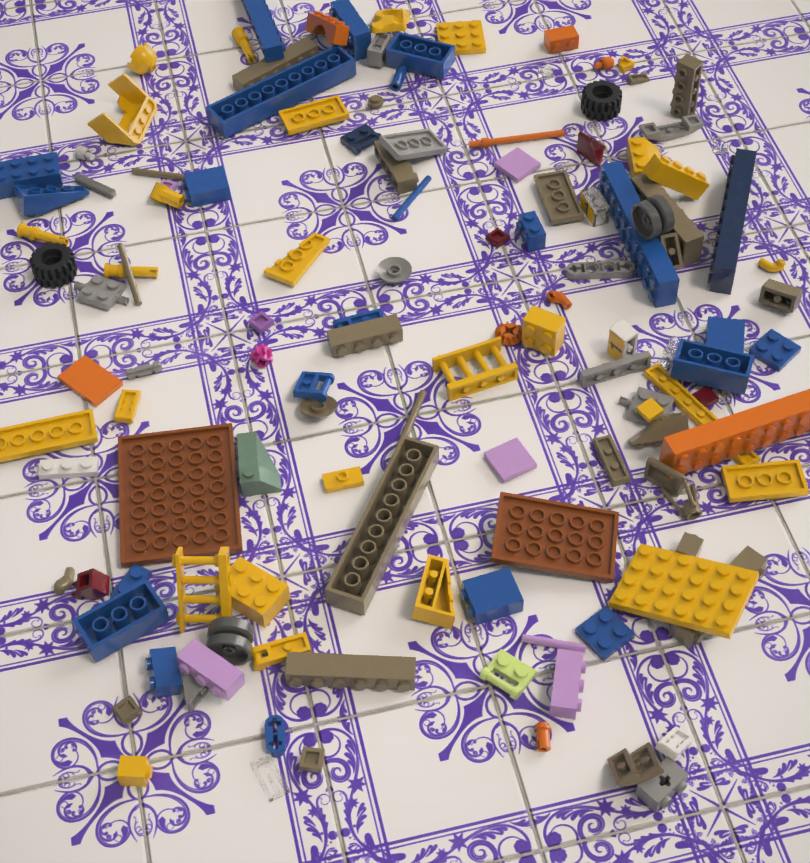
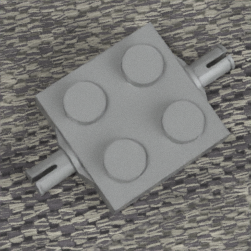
[74,274,130,310]
[618,387,675,426]

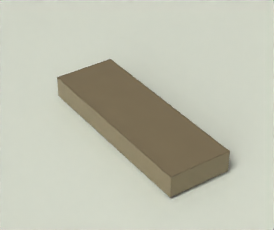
[592,434,631,487]

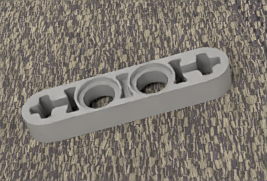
[566,260,635,280]

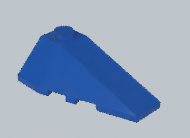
[14,184,89,217]

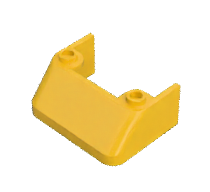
[87,73,157,146]

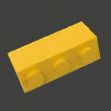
[626,137,661,185]

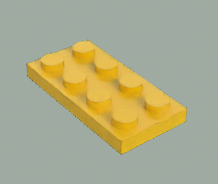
[278,95,349,135]
[721,459,809,503]

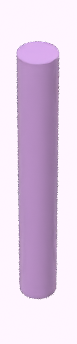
[522,634,586,653]

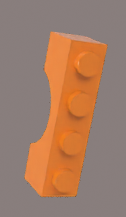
[305,10,350,46]

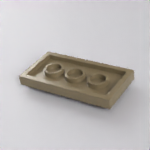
[533,170,585,225]

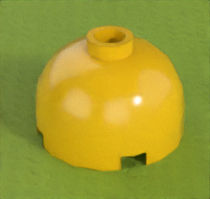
[127,43,157,75]

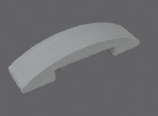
[639,114,704,141]

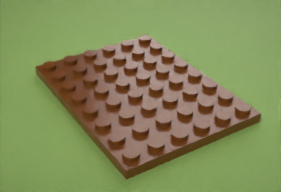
[118,423,243,568]

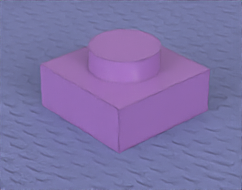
[248,311,274,334]

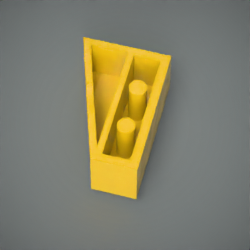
[411,554,455,629]

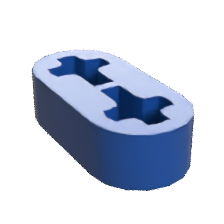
[265,715,287,758]

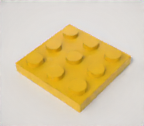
[436,20,486,56]

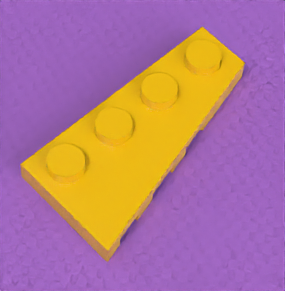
[263,232,330,287]

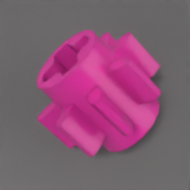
[251,344,273,367]

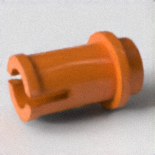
[534,722,552,752]

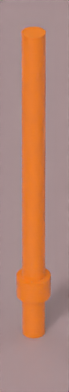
[468,129,565,148]

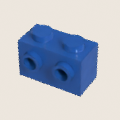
[516,211,546,252]
[145,647,182,698]

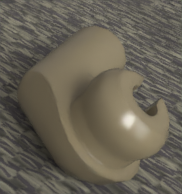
[54,567,75,595]

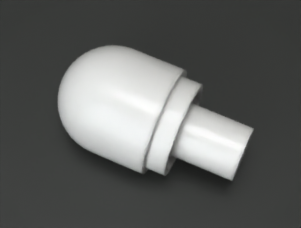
[74,146,95,161]

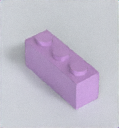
[177,638,245,701]
[549,649,587,720]

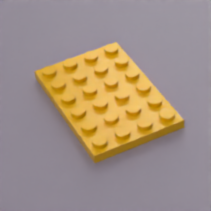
[609,544,759,639]

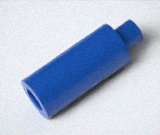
[390,65,407,92]

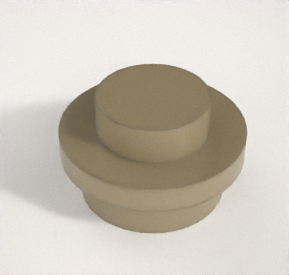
[368,95,384,110]

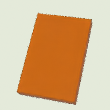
[57,355,123,407]

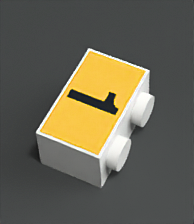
[607,320,639,360]

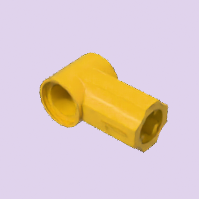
[149,182,185,209]

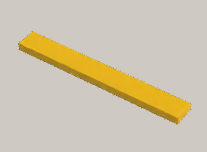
[643,363,761,465]

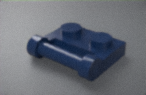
[340,124,381,155]

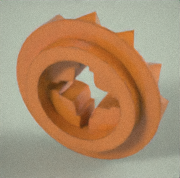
[495,321,522,345]

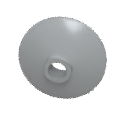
[377,257,412,283]

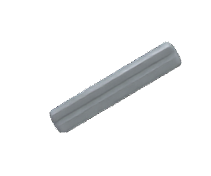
[74,173,117,199]

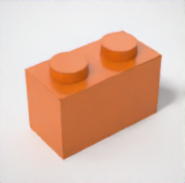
[543,25,579,54]

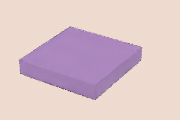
[494,147,541,183]
[484,437,537,483]

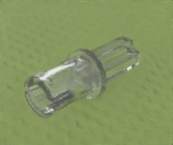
[660,336,680,368]

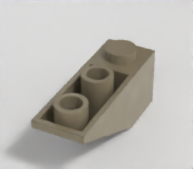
[628,412,689,447]

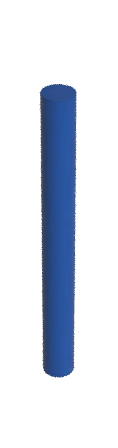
[391,175,432,221]

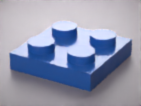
[748,329,802,372]
[575,606,635,661]

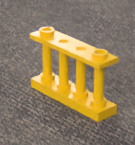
[432,336,519,401]
[172,547,233,633]

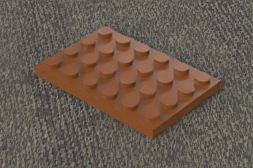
[490,491,619,583]

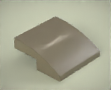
[607,742,665,787]

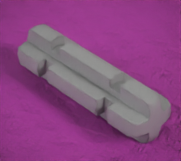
[126,361,162,380]

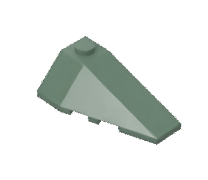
[237,431,282,497]

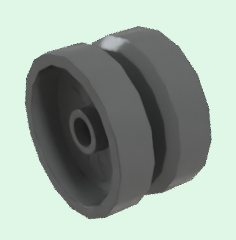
[631,194,675,240]
[205,616,255,666]

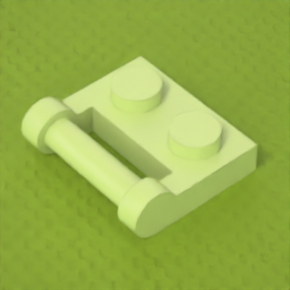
[479,649,537,701]

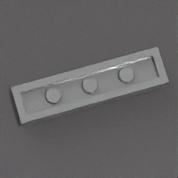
[579,351,652,388]

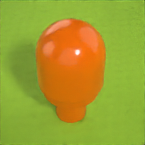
[594,56,614,70]

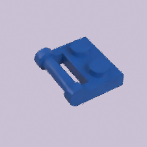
[293,371,335,402]

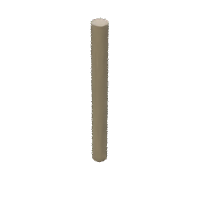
[132,168,185,181]
[117,243,142,306]
[396,390,427,447]

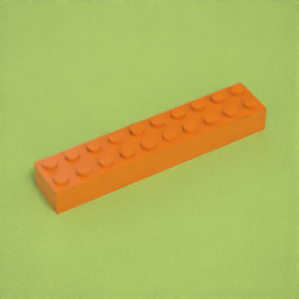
[659,389,810,479]

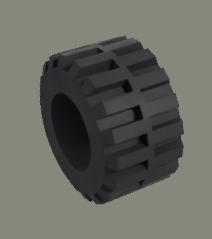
[581,80,622,121]
[30,243,78,288]

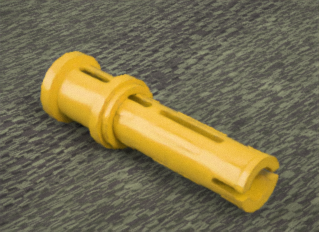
[231,27,258,64]
[17,222,69,246]
[104,263,159,279]

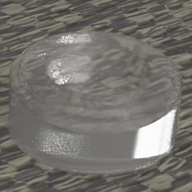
[538,65,554,80]
[712,140,729,155]

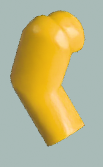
[758,258,786,272]

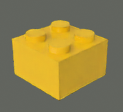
[521,305,566,357]

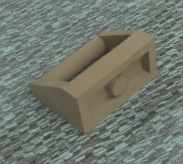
[644,456,688,497]

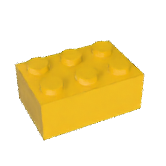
[214,557,291,628]

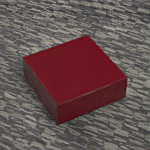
[485,227,510,249]
[692,386,719,408]

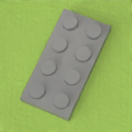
[378,128,448,161]

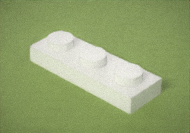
[38,456,99,480]

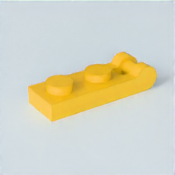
[252,632,312,671]

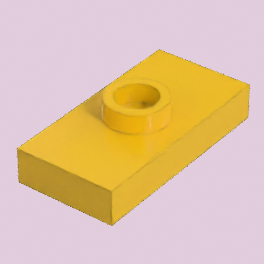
[114,389,142,424]
[322,466,364,493]

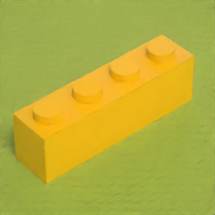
[642,153,710,201]

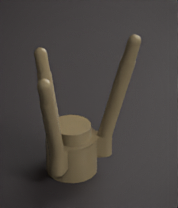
[660,478,702,520]

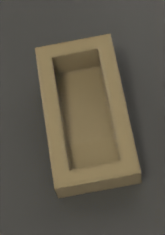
[627,73,650,86]

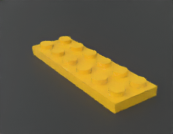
[0,409,98,463]

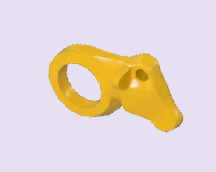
[370,8,410,34]

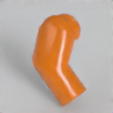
[546,290,572,310]

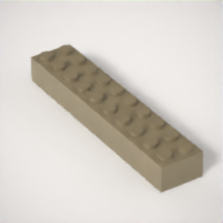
[325,435,439,616]

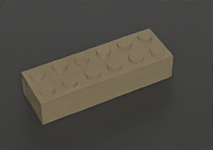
[630,173,704,267]

